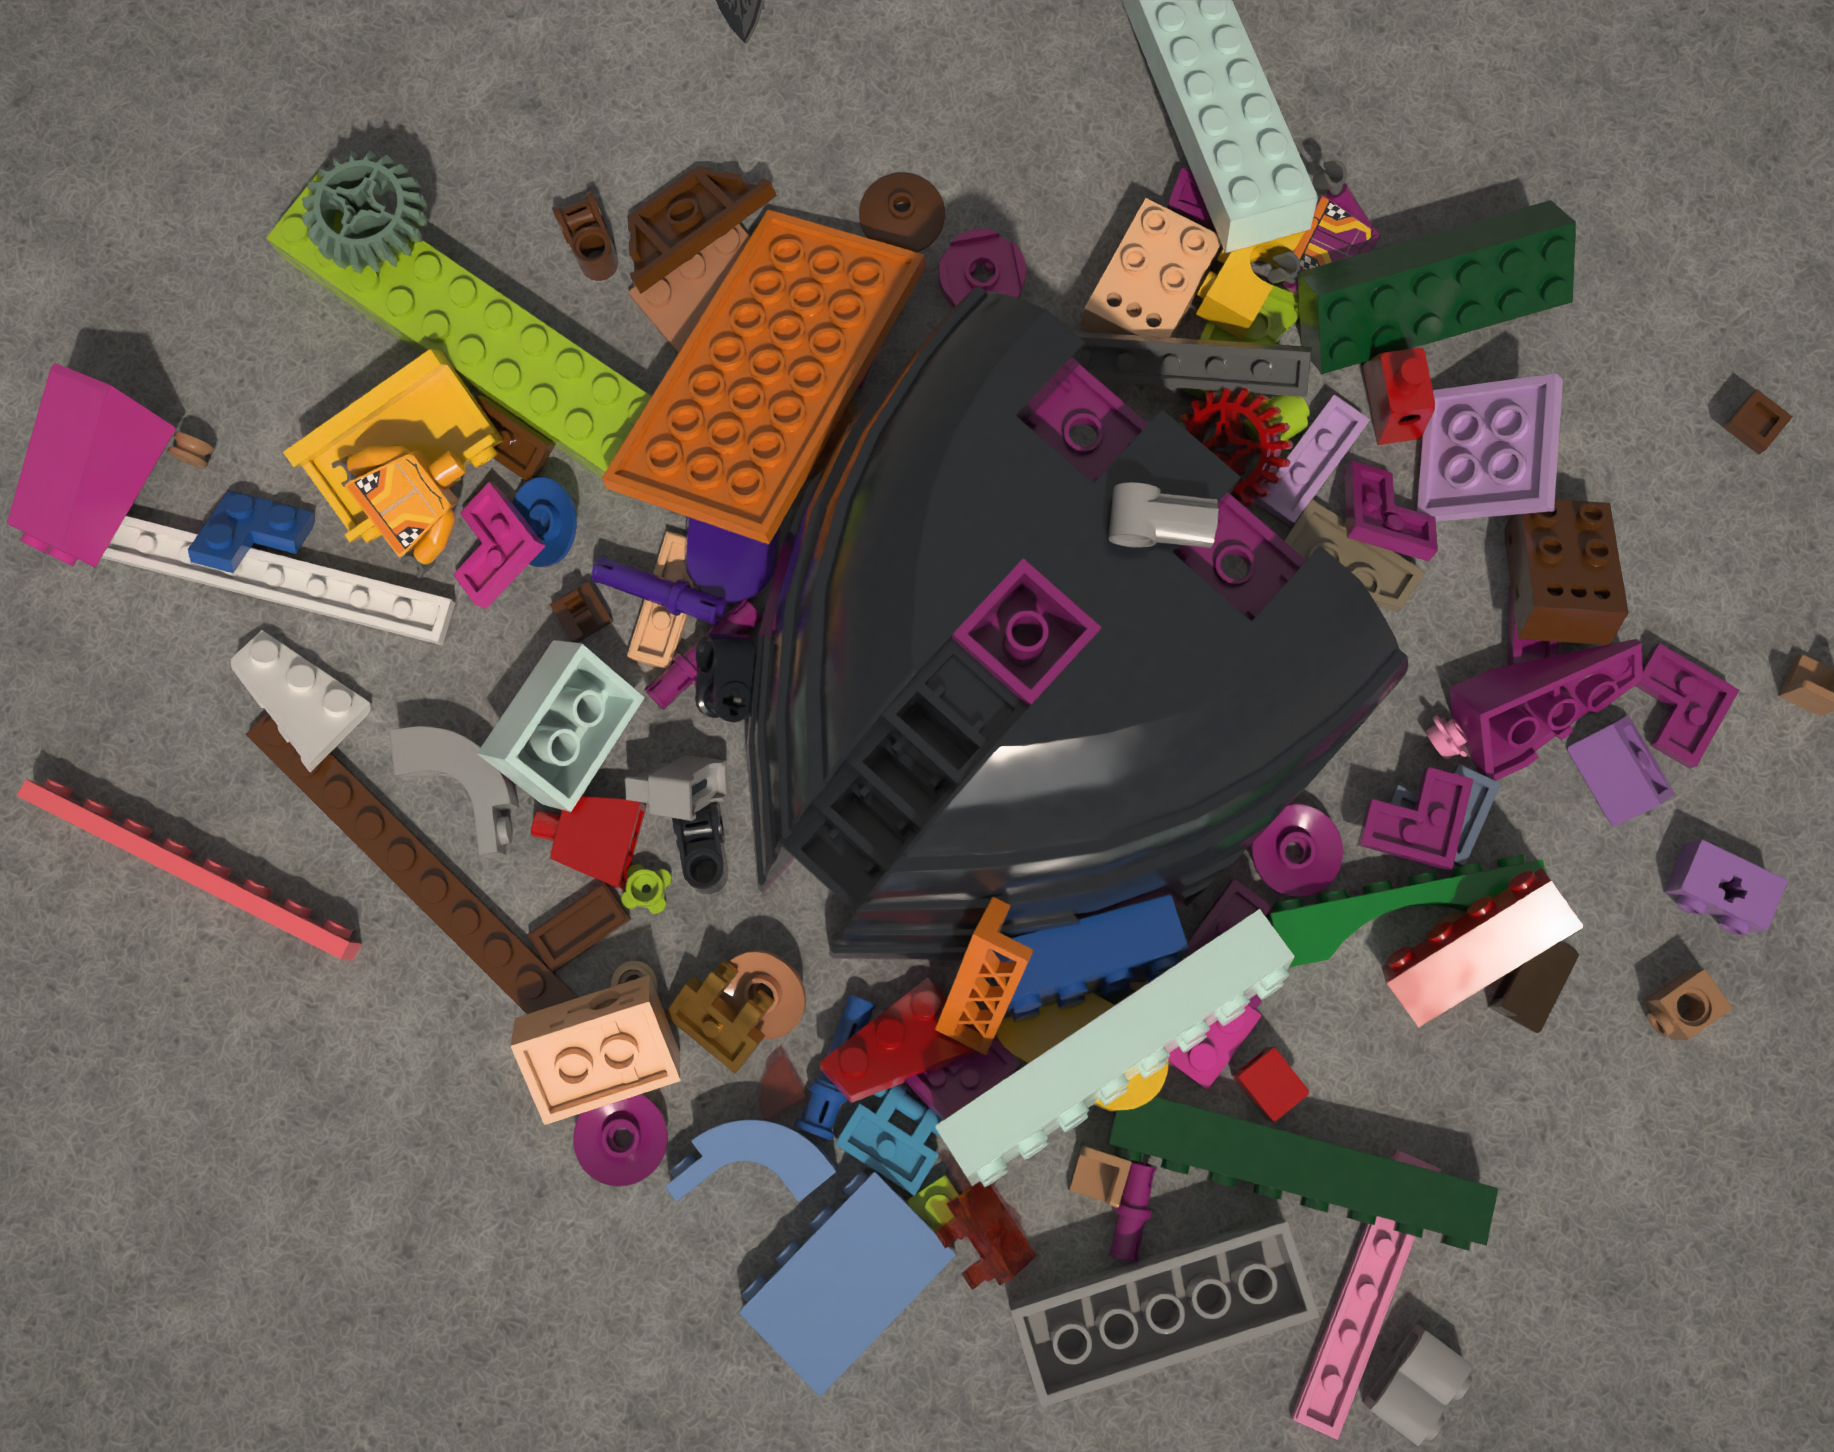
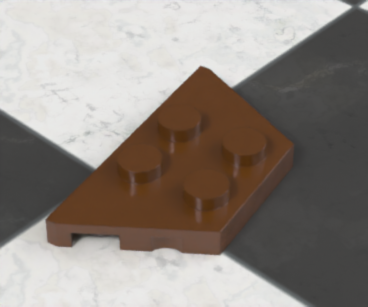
[627,166,777,294]

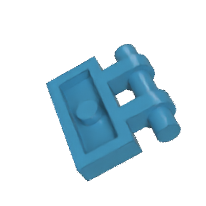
[835,1084,942,1196]

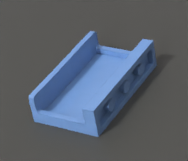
[738,1170,956,1397]

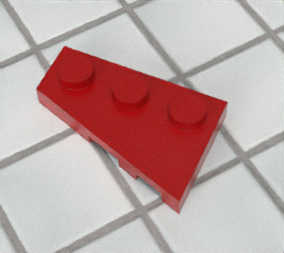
[820,977,981,1103]

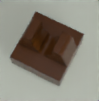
[1723,389,1793,455]
[550,582,613,643]

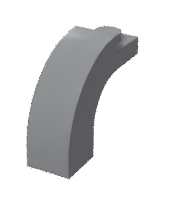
[389,726,519,858]

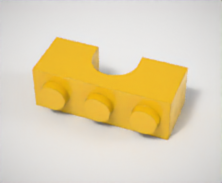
[1196,216,1314,340]

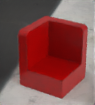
[1231,1047,1309,1122]

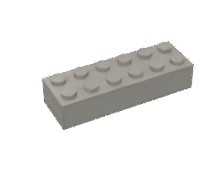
[1008,1216,1320,1408]

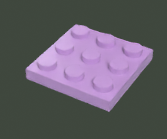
[1417,373,1563,522]

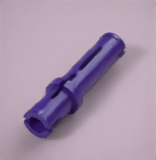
[591,555,726,626]

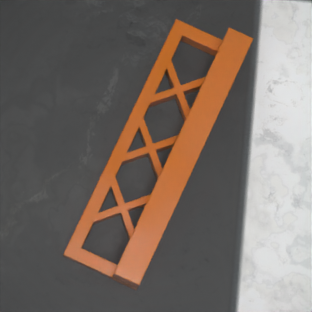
[935,897,1034,1055]

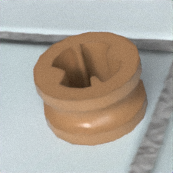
[167,432,214,469]

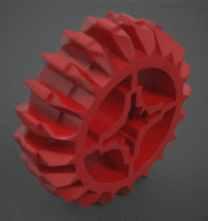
[1179,388,1293,506]

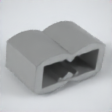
[1363,1324,1473,1446]

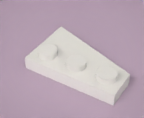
[231,630,371,772]

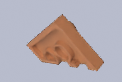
[628,224,750,354]

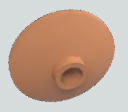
[719,950,806,1039]

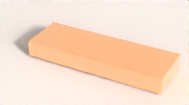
[626,531,698,670]

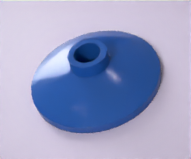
[512,477,577,567]

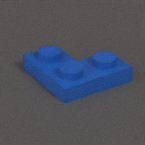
[187,490,315,573]

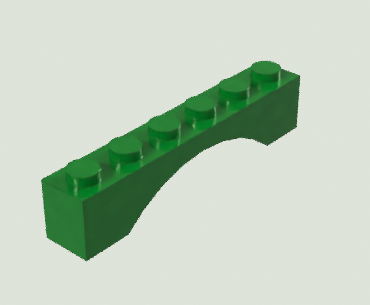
[1265,854,1546,968]

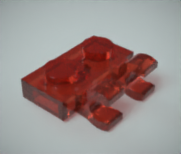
[935,1181,1037,1290]

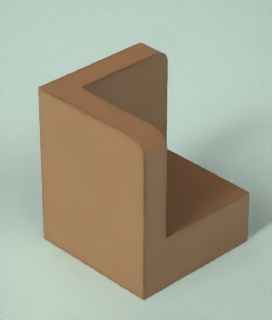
[1778,654,1834,716]
[1068,1144,1132,1208]

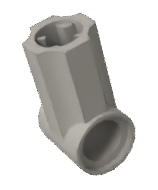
[1109,482,1219,548]

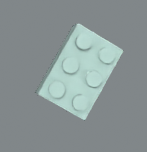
[477,640,645,812]

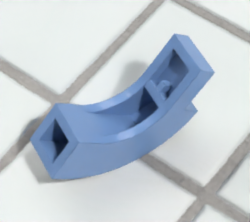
[665,1118,838,1202]

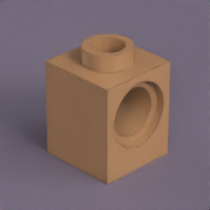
[1643,969,1733,1040]

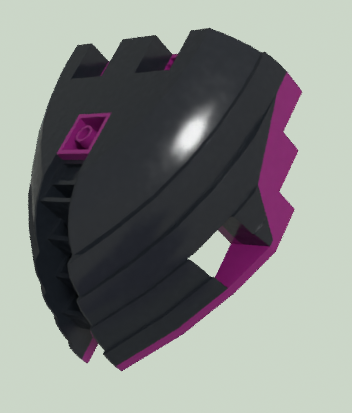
[746,286,1408,961]

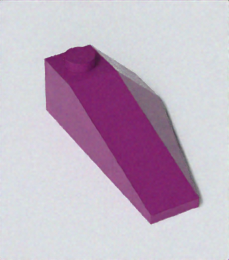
[1449,639,1643,781]

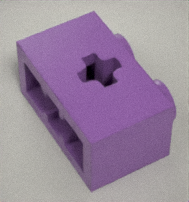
[1664,839,1789,936]

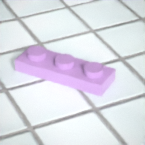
[1256,395,1370,528]

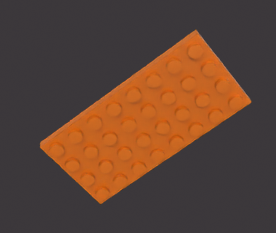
[602,209,926,545]

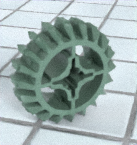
[302,150,428,274]

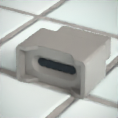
[625,755,728,821]

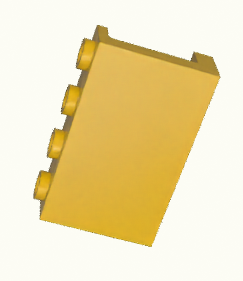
[283,349,504,544]

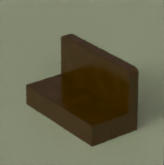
[1488,942,1579,1033]

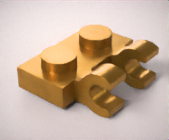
[665,959,775,1074]

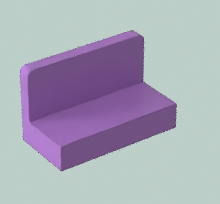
[1568,715,1675,826]

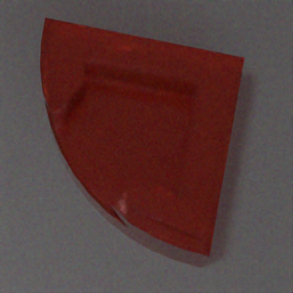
[759,1056,806,1120]

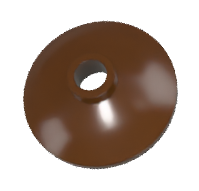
[859,173,945,252]

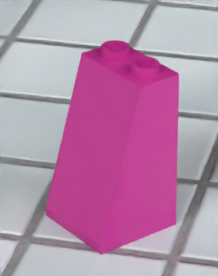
[6,363,176,568]

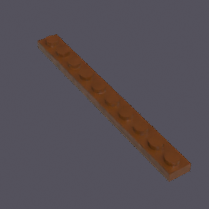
[245,712,579,1014]

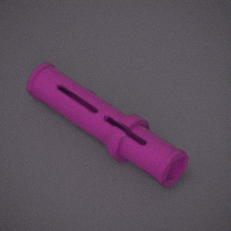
[644,599,763,710]

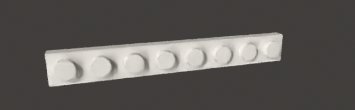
[102,516,455,646]

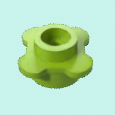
[621,864,672,914]

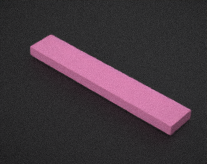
[1291,1149,1441,1440]

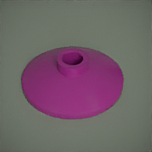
[1251,804,1343,896]
[573,1094,668,1187]

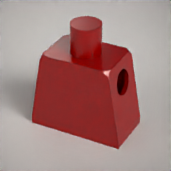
[1362,348,1435,445]
[531,796,647,890]

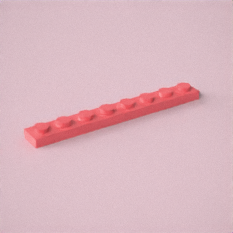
[16,778,362,961]

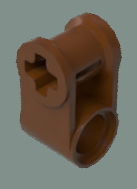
[551,191,618,281]

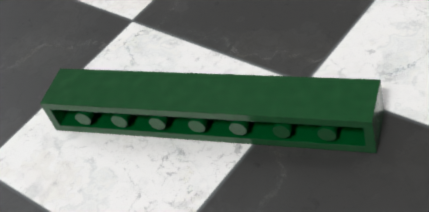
[1107,1097,1499,1251]

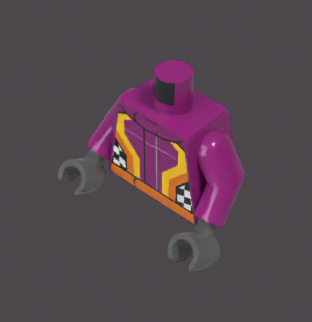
[1268,160,1380,298]

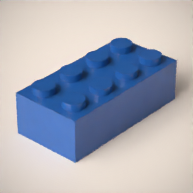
[990,894,1189,1022]

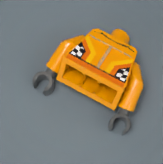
[332,445,467,578]

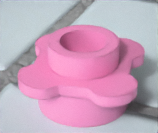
[1426,715,1468,760]

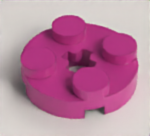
[939,229,1026,308]

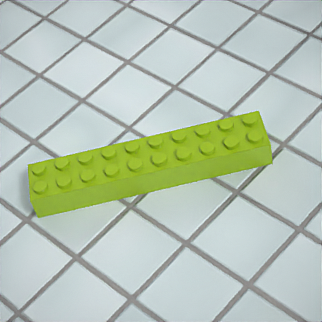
[266,172,652,497]

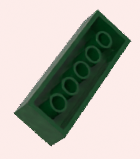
[1297,200,1576,374]

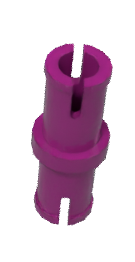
[1109,1160,1157,1262]

